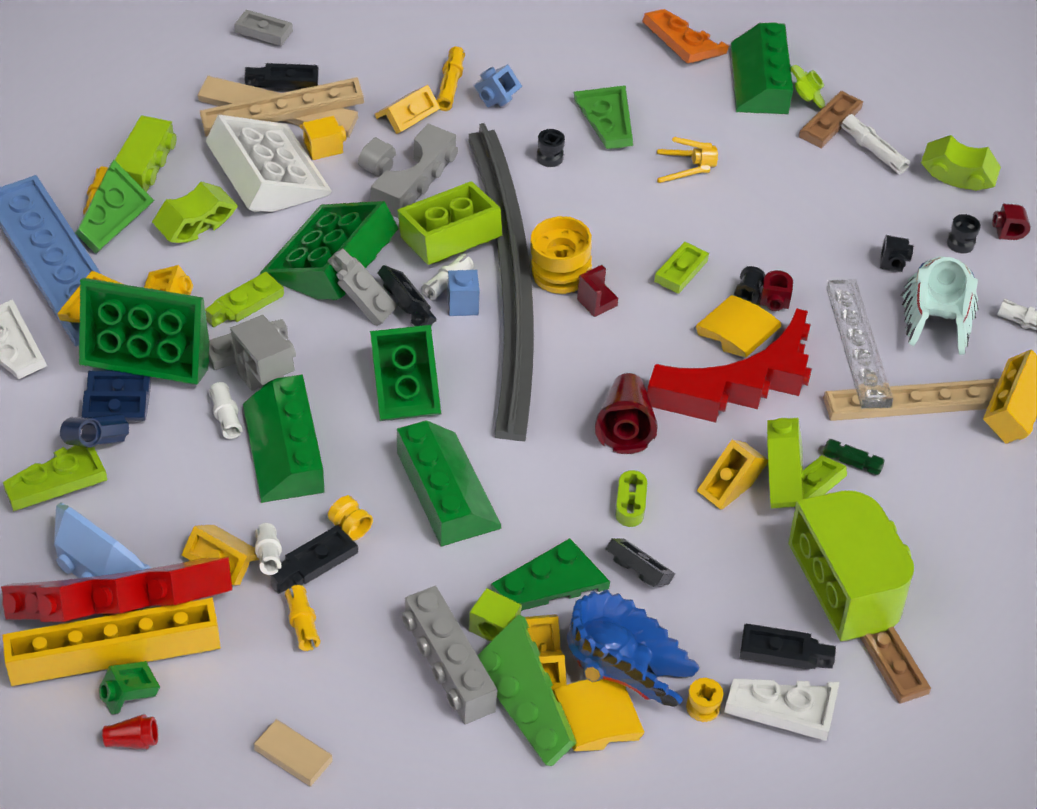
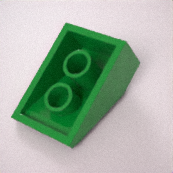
[370,325,441,421]

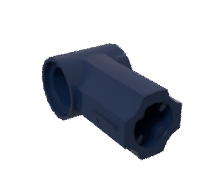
[60,414,129,447]

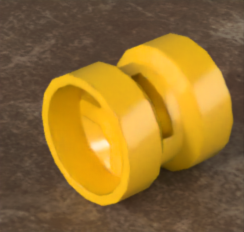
[328,495,373,541]

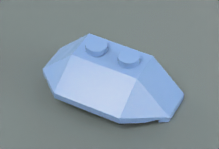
[54,502,151,578]

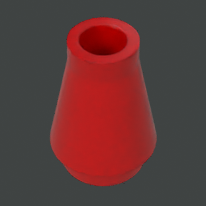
[102,714,158,750]

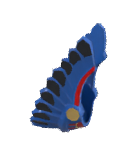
[567,590,700,707]

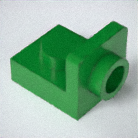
[99,661,160,714]

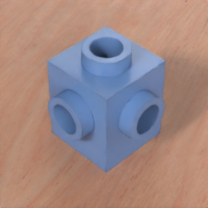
[474,64,522,108]

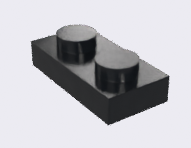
[605,538,675,587]

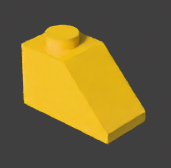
[697,439,768,510]

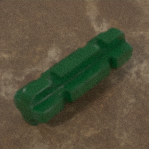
[823,439,885,475]

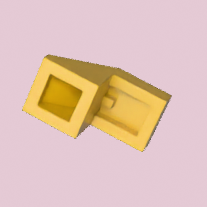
[525,614,567,690]

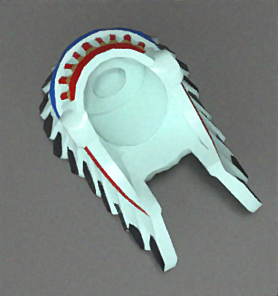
[901,257,979,355]

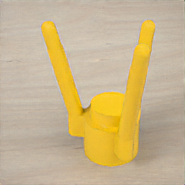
[656,137,718,183]

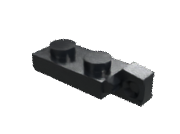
[244,63,319,89]
[377,265,437,326]
[270,525,358,594]
[739,623,836,669]

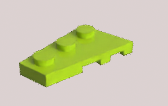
[3,446,108,511]

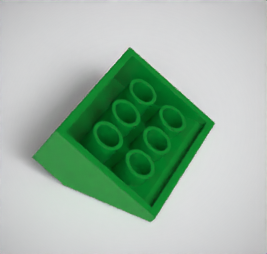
[260,201,399,300]
[79,278,210,385]

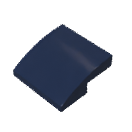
[81,371,152,421]

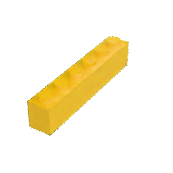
[2,598,221,686]

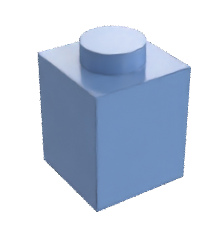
[447,270,480,316]

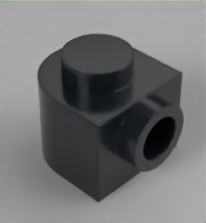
[880,235,914,272]

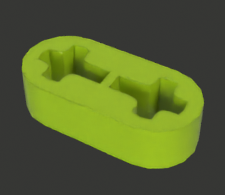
[615,470,648,527]

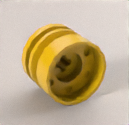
[530,216,592,294]

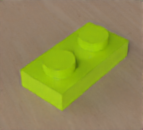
[654,242,709,294]
[803,455,847,499]

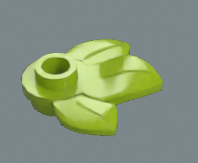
[790,65,825,109]

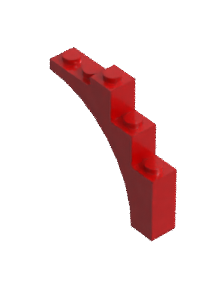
[647,308,812,423]
[1,557,233,622]

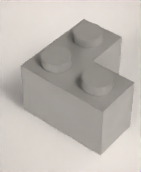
[230,315,296,391]

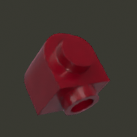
[992,204,1031,240]
[760,270,793,311]

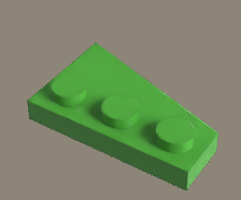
[573,85,633,149]
[75,160,154,254]

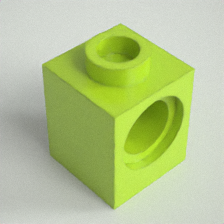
[469,588,522,642]

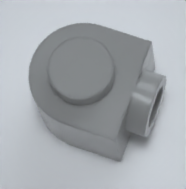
[358,137,396,176]

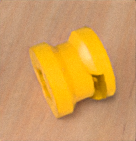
[686,678,724,722]

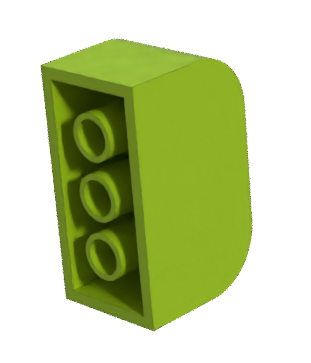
[788,490,914,642]

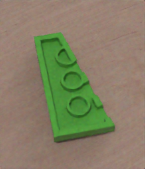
[477,615,577,766]

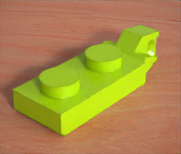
[205,272,284,328]

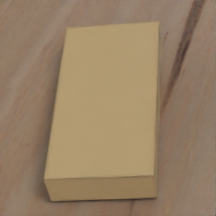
[254,719,333,787]

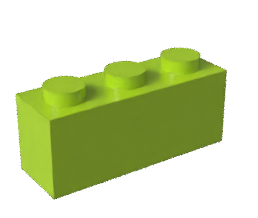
[115,115,177,192]

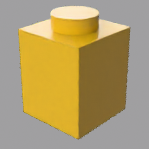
[303,116,346,160]

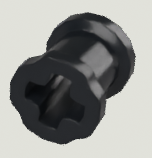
[734,266,765,304]

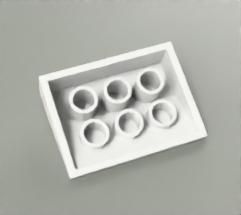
[206,115,332,212]

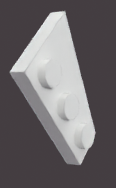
[0,299,47,379]
[724,679,840,741]

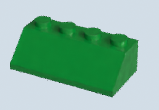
[730,22,793,114]
[243,374,325,503]
[397,420,501,547]

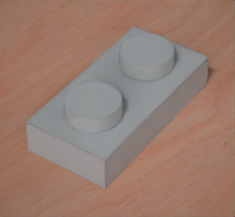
[234,9,293,46]

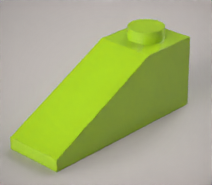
[767,418,803,508]

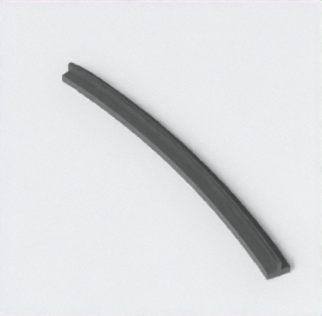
[468,123,534,442]

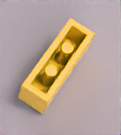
[983,349,1037,444]

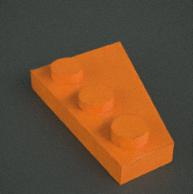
[642,9,729,64]

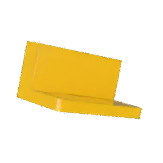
[374,85,440,134]
[182,524,259,586]

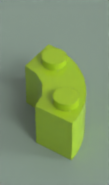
[921,135,1001,191]
[152,181,238,243]

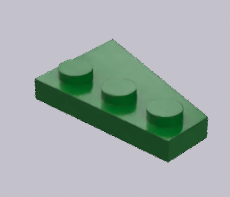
[491,538,610,611]

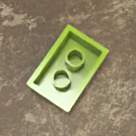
[397,181,502,265]

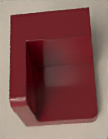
[577,265,618,317]

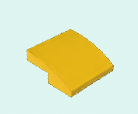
[696,295,781,358]
[553,679,645,751]

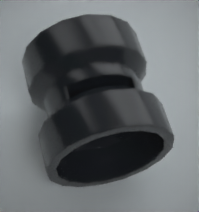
[537,129,565,167]
[947,214,981,254]

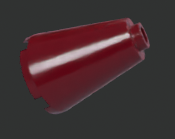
[595,373,658,454]

